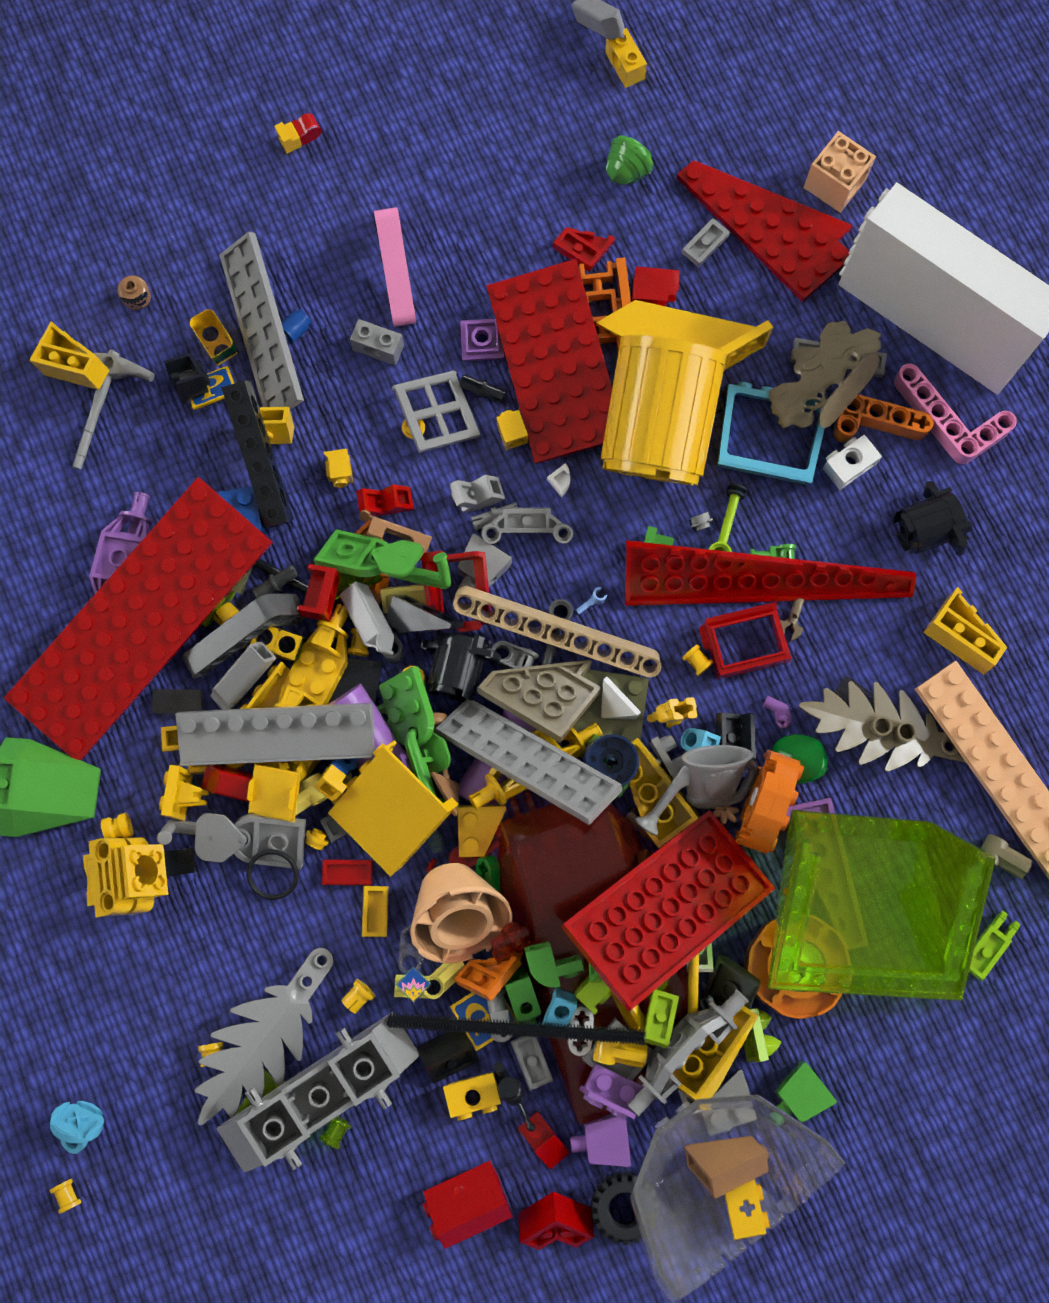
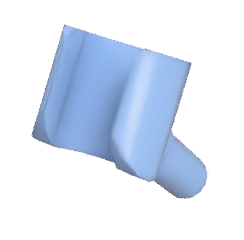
[576,587,607,614]

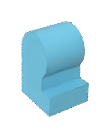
[543,987,577,1027]

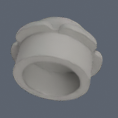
[690,512,713,531]

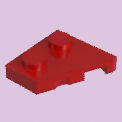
[552,227,615,272]

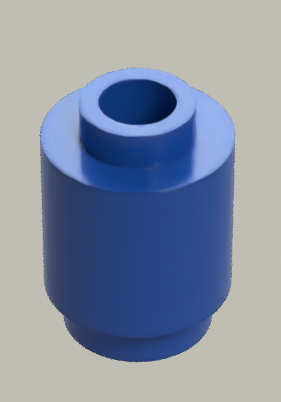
[281,309,312,344]

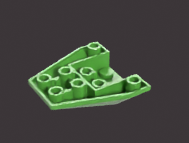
[0,737,101,837]

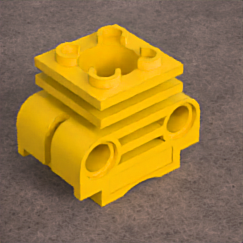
[83,837,168,918]

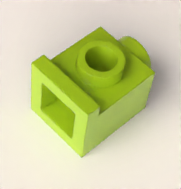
[573,976,611,1015]

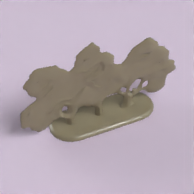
[769,321,881,428]

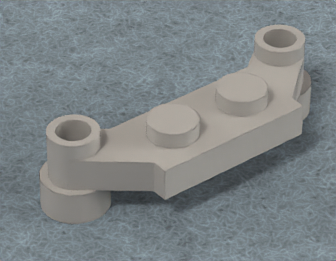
[481,507,573,544]

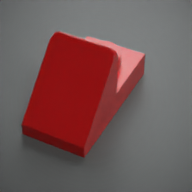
[518,1111,570,1170]

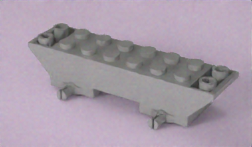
[216,1011,420,1173]

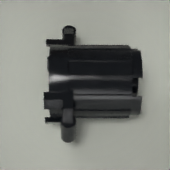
[893,481,972,556]
[421,630,501,702]

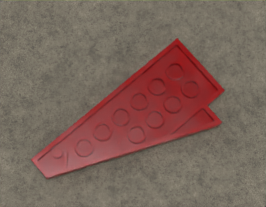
[676,160,852,302]

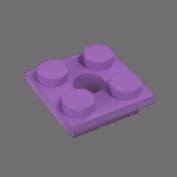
[460,319,504,362]

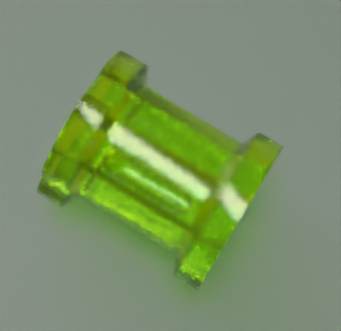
[320,1116,352,1149]

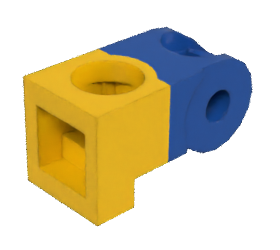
[313,758,357,802]

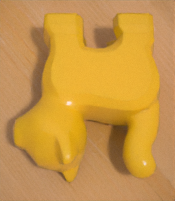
[647,698,697,728]

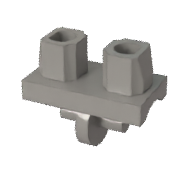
[649,735,684,780]

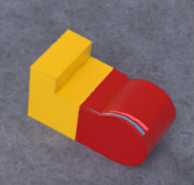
[274,113,322,154]

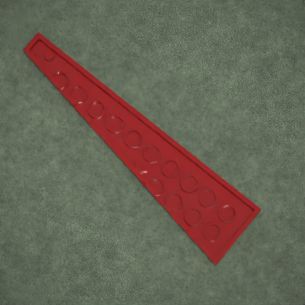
[625,540,916,606]

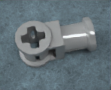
[487,989,512,1042]

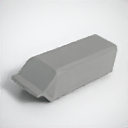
[572,0,625,39]
[340,582,394,655]
[210,642,276,710]

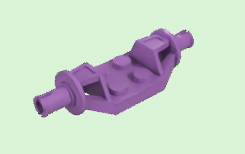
[89,492,153,593]

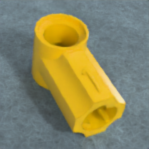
[592,1040,648,1068]

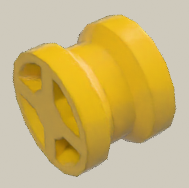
[198,1041,224,1067]

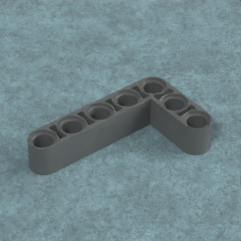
[182,594,306,679]

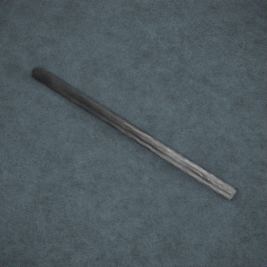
[387,1012,646,1045]

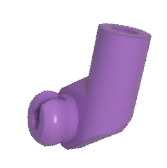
[763,696,792,728]

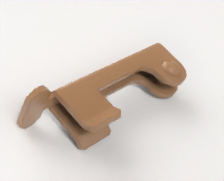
[359,510,432,553]

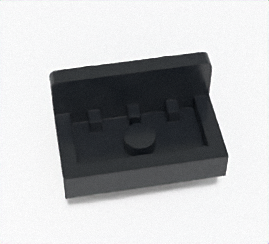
[716,712,756,761]

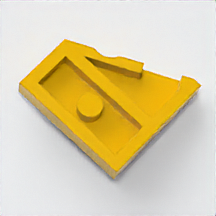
[458,804,506,857]

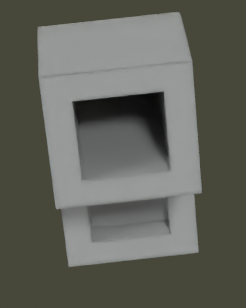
[450,475,505,512]

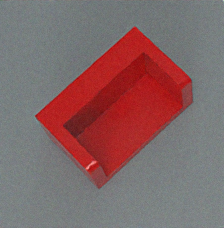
[297,564,341,622]

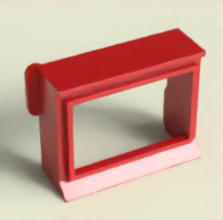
[420,551,491,632]
[699,602,792,680]

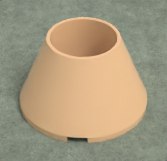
[410,863,512,963]

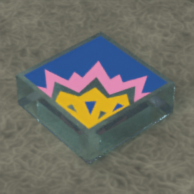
[395,966,432,1003]

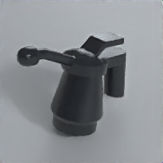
[494,1062,535,1132]

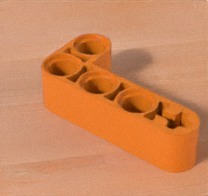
[833,394,934,443]

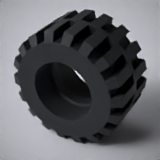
[591,1171,658,1245]

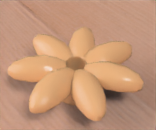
[712,805,739,825]

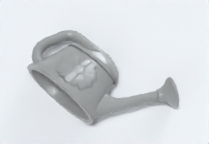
[634,745,757,836]

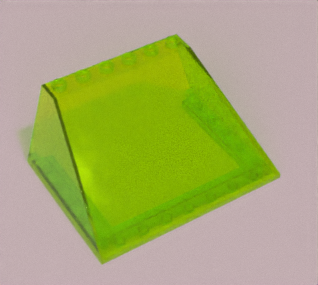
[768,810,996,1001]

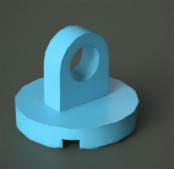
[50,1101,104,1154]

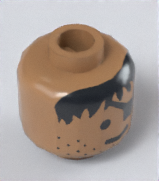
[117,275,151,310]

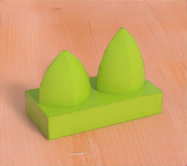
[644,989,679,1048]
[743,1008,781,1062]

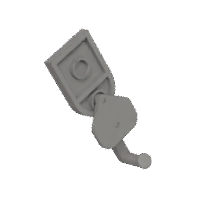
[157,813,306,869]

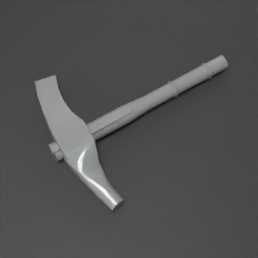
[72,350,154,470]

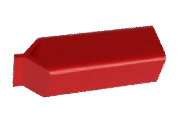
[201,765,253,802]

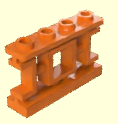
[578,257,631,353]

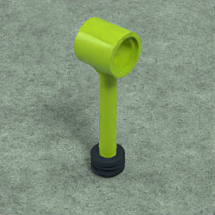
[709,483,747,552]

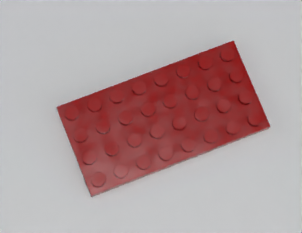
[486,259,612,464]
[561,810,776,1012]

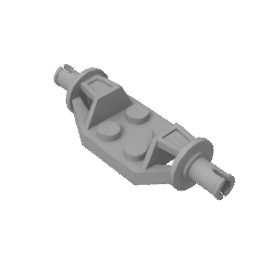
[627,989,749,1116]

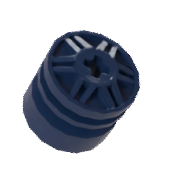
[583,734,639,786]

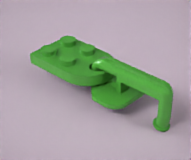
[314,530,451,589]
[379,667,459,803]

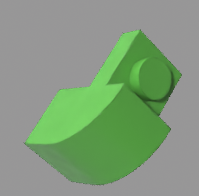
[524,941,584,988]

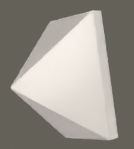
[601,677,641,719]

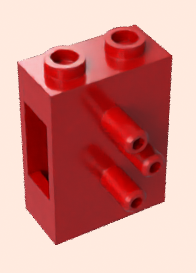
[423,1161,513,1249]

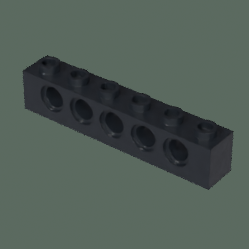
[221,381,294,528]

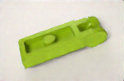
[960,910,1021,981]

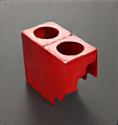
[631,266,680,306]

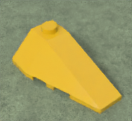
[629,738,700,848]
[672,1006,758,1109]

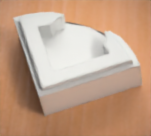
[547,463,570,497]

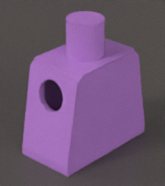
[570,1115,631,1167]

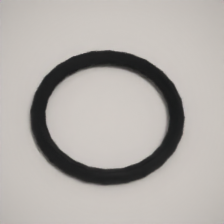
[246,849,299,900]

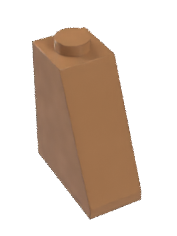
[684,1136,769,1199]

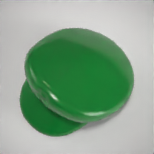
[771,734,828,784]

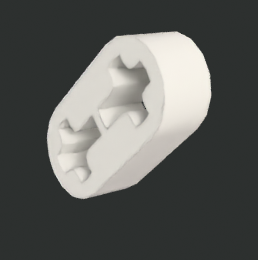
[567,1004,594,1056]

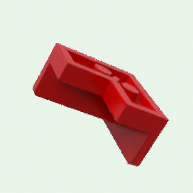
[518,1191,594,1250]

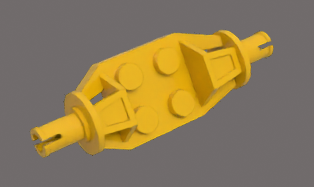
[273,604,349,707]
[468,722,603,810]

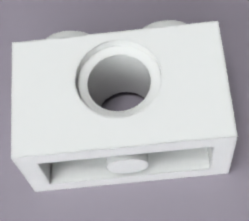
[823,435,882,490]

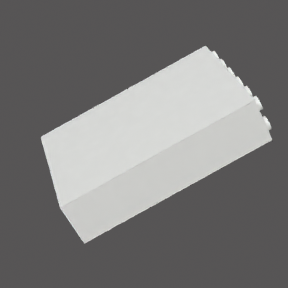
[838,182,1049,395]

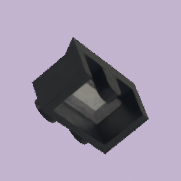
[164,352,210,406]

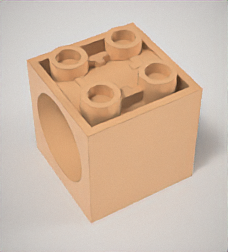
[803,131,876,213]

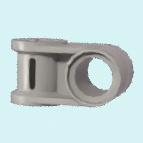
[492,641,539,669]

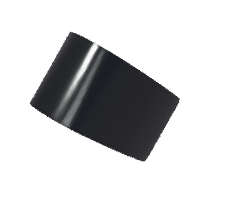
[164,848,195,876]

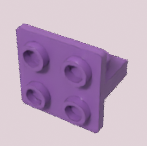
[579,1063,643,1120]

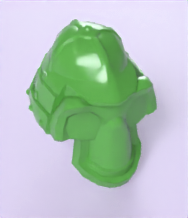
[606,135,653,185]

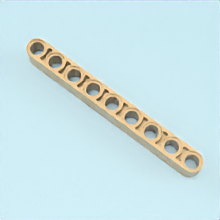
[453,586,661,678]

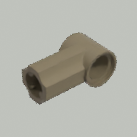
[977,834,1032,879]

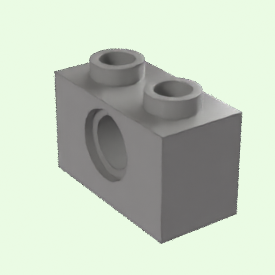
[350,319,404,366]

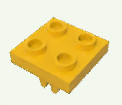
[159,765,209,821]

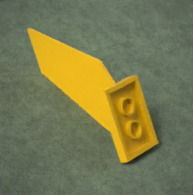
[596,300,773,371]

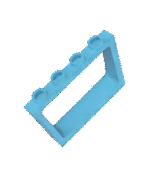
[716,382,825,486]

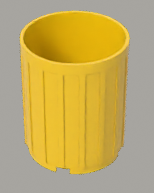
[601,335,727,486]

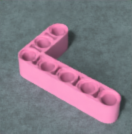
[374,207,417,327]
[894,364,1017,464]

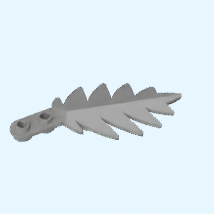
[194,948,333,1125]

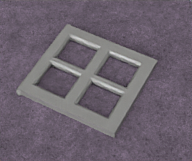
[392,370,480,453]

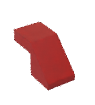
[356,484,414,516]

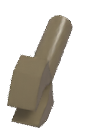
[780,598,804,642]

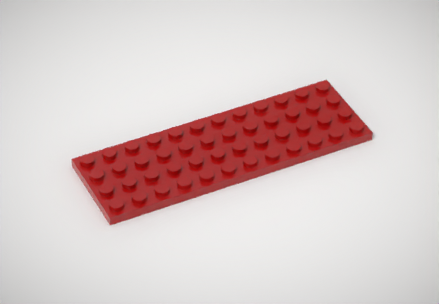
[4,477,273,761]

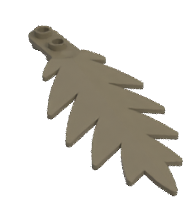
[799,681,967,772]

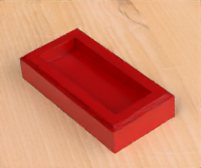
[322,860,373,886]

